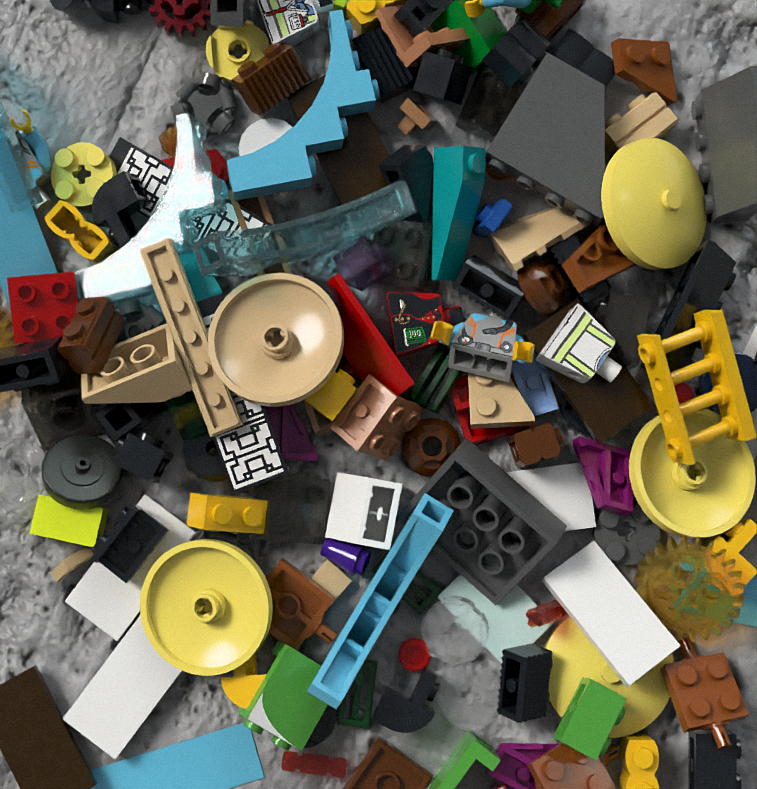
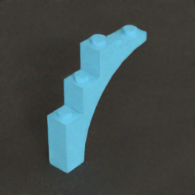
[227,9,380,201]
[307,493,454,710]

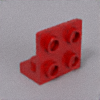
[7,272,78,344]

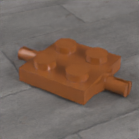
[265,558,338,650]
[660,637,749,750]
[526,743,621,789]

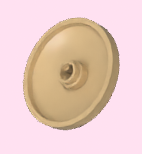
[208,273,344,407]

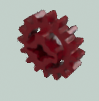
[148,0,211,38]

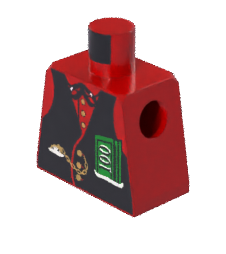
[386,292,463,358]

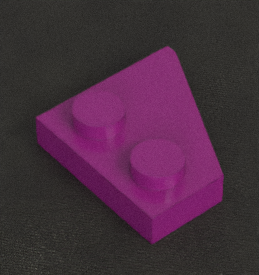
[264,404,318,461]
[572,436,633,516]
[485,743,559,789]

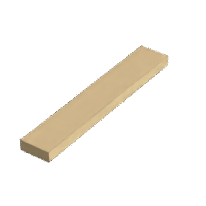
[139,237,244,437]

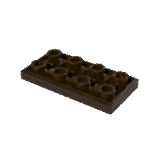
[287,75,389,210]
[523,298,653,444]
[0,665,97,789]

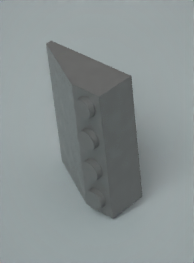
[691,66,757,224]
[396,438,567,605]

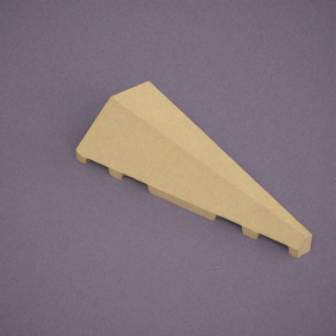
[488,206,587,271]

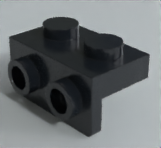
[91,505,169,583]

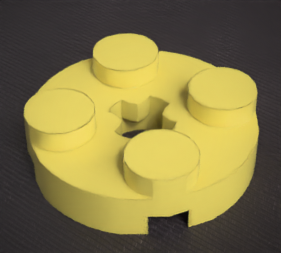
[206,20,270,84]
[51,142,117,209]

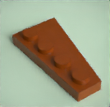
[562,221,637,293]

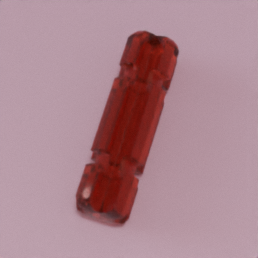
[526,599,568,628]
[281,751,347,778]

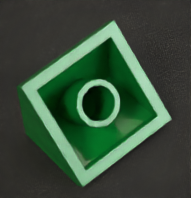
[430,0,507,76]

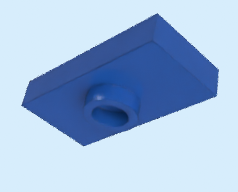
[472,199,513,237]

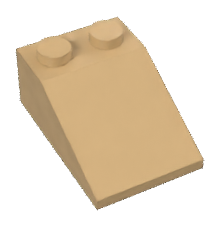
[81,323,192,404]

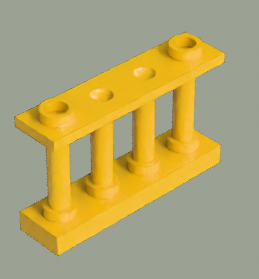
[637,310,757,465]

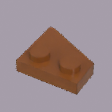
[611,38,678,106]

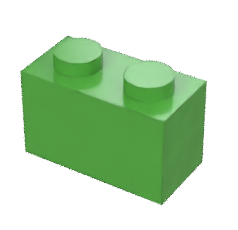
[552,677,626,761]

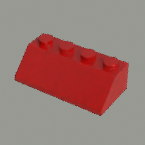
[327,273,415,397]

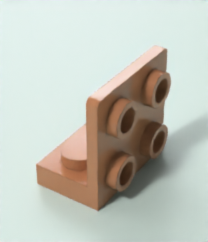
[375,5,470,68]
[330,374,424,460]

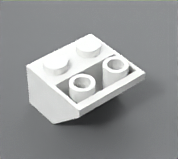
[325,472,402,550]

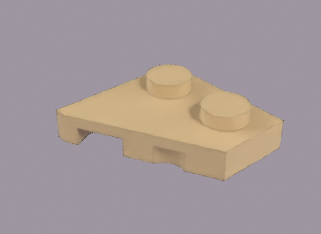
[468,373,535,429]

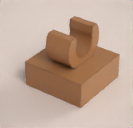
[397,98,438,135]

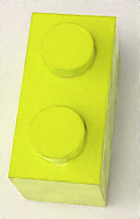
[29,494,110,547]

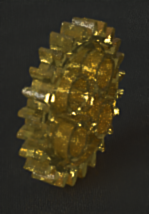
[634,536,745,642]

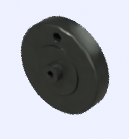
[42,434,123,510]

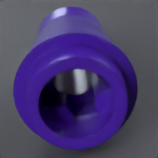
[320,538,372,576]

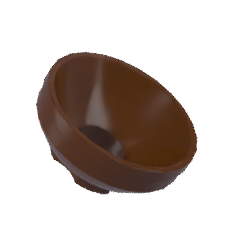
[517,260,567,317]
[402,418,461,477]

